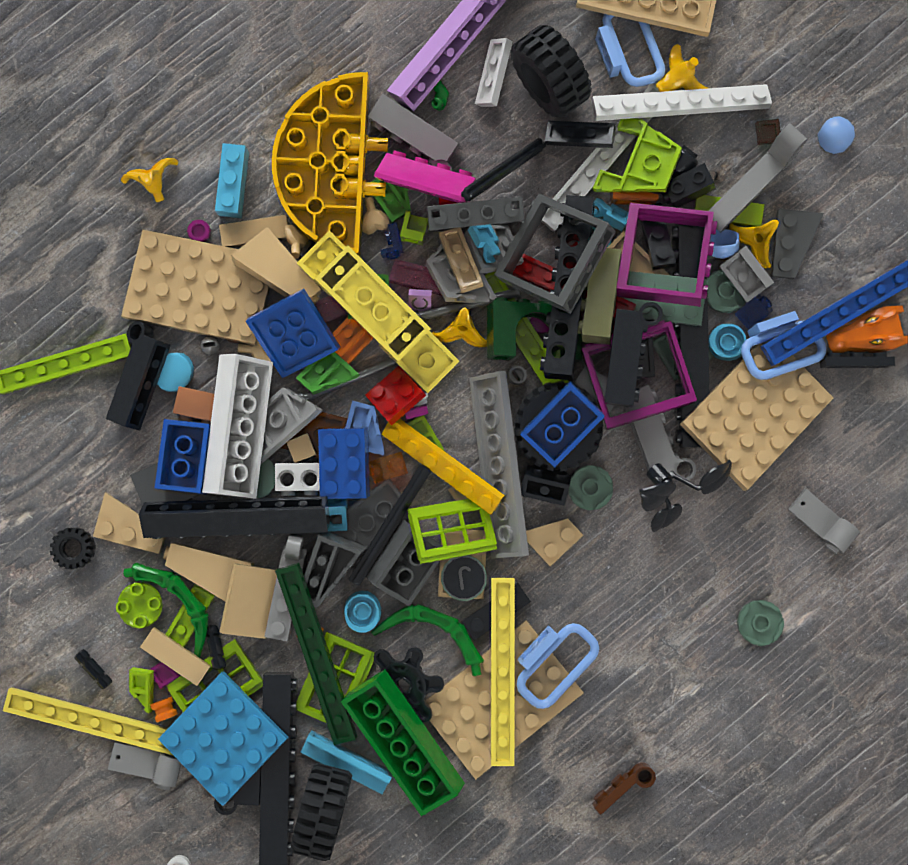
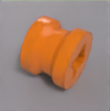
[150,696,178,722]

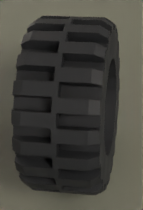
[510,25,592,118]
[515,381,603,472]
[290,763,352,861]

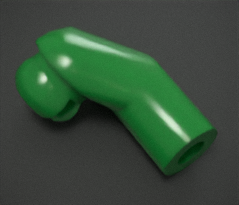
[431,80,449,111]

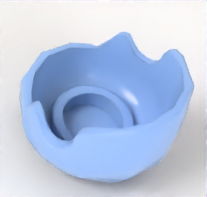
[818,116,855,154]
[710,229,740,259]

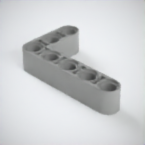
[709,123,808,233]

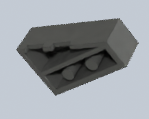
[304,532,367,608]

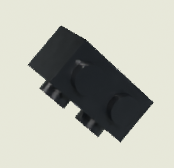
[521,464,572,506]

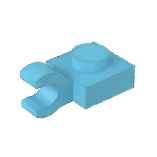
[594,198,629,232]
[467,224,501,263]

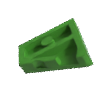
[372,178,411,224]
[296,352,360,395]

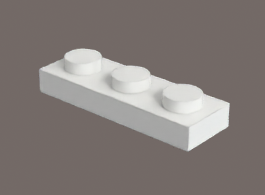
[475,38,513,107]

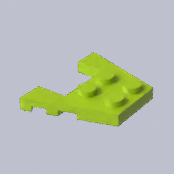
[593,118,682,192]

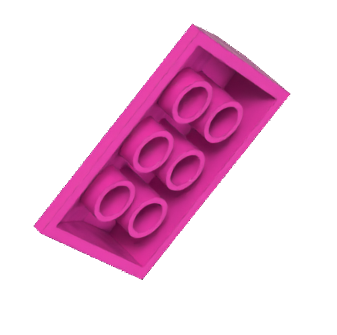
[374,150,476,203]

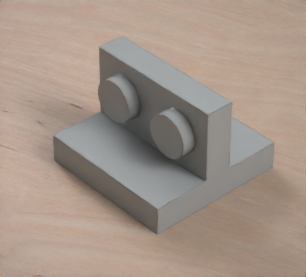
[719,246,774,302]

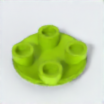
[116,582,163,629]

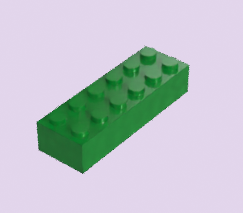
[341,669,465,816]

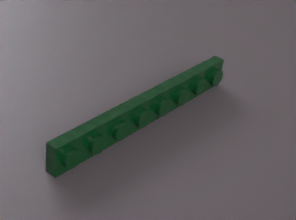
[275,563,358,745]

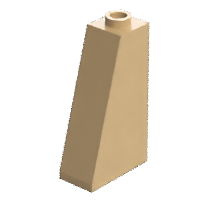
[231,227,321,304]
[163,542,254,602]

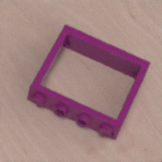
[616,203,717,307]
[582,320,697,430]

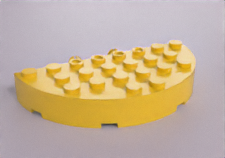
[272,72,389,257]

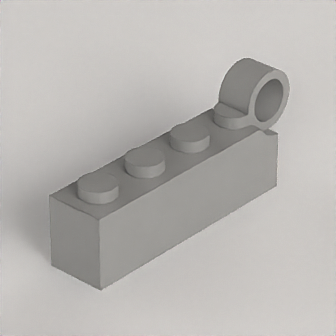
[368,93,460,171]
[624,385,696,481]
[265,535,309,641]

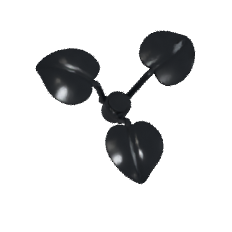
[639,459,732,532]

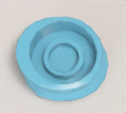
[708,324,747,361]
[157,352,194,392]
[344,591,381,633]

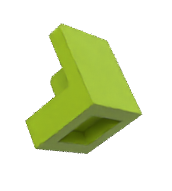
[400,210,428,246]

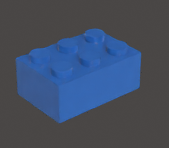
[520,381,605,468]
[155,419,211,495]
[318,428,370,499]

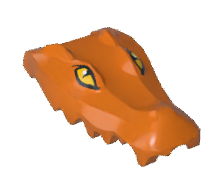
[826,305,908,353]

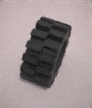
[50,528,96,569]

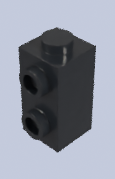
[662,163,716,208]

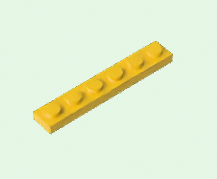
[381,419,505,515]

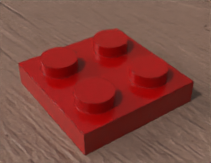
[365,366,426,426]

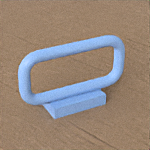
[595,14,665,87]
[741,311,827,380]
[516,623,599,709]

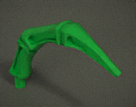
[123,563,209,658]
[371,604,484,676]

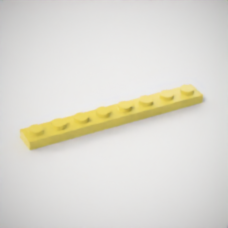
[491,578,515,766]
[3,687,174,756]

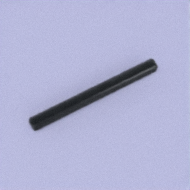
[461,138,546,201]
[349,465,431,586]

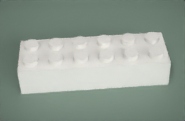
[202,354,273,499]

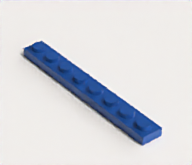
[760,260,908,366]

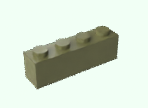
[578,248,622,345]

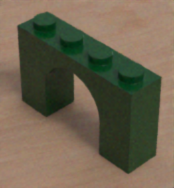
[487,297,582,363]

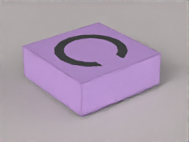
[408,289,432,311]

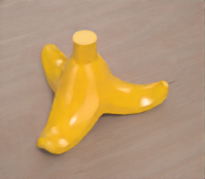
[656,44,708,92]
[121,158,178,202]
[729,220,779,268]
[432,308,487,348]

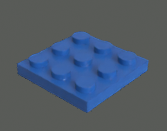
[246,288,340,378]

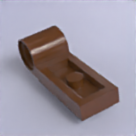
[592,763,656,815]

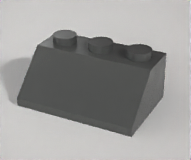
[366,519,443,606]

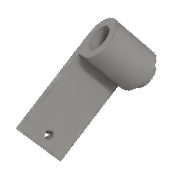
[788,488,860,555]
[107,741,181,790]

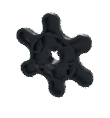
[363,647,444,722]

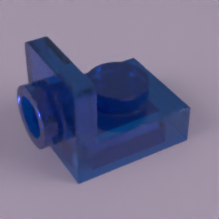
[380,223,404,260]
[735,294,773,330]

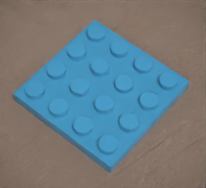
[158,671,289,806]

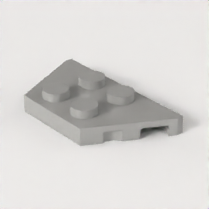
[426,244,497,304]
[261,387,322,464]

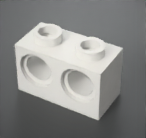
[275,463,320,496]

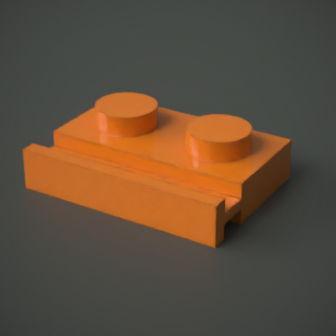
[332,317,374,365]

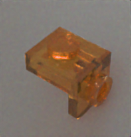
[369,452,408,484]

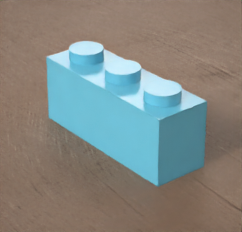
[215,143,249,219]

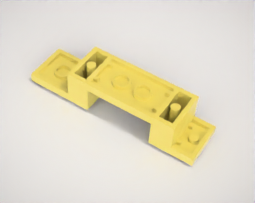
[296,230,459,393]

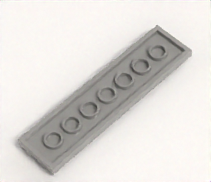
[469,371,529,559]

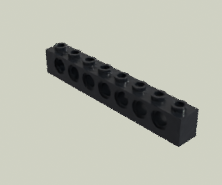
[540,195,595,381]

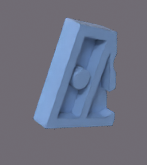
[345,401,385,456]

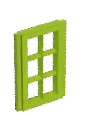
[408,499,497,564]
[296,632,375,723]
[166,639,263,712]

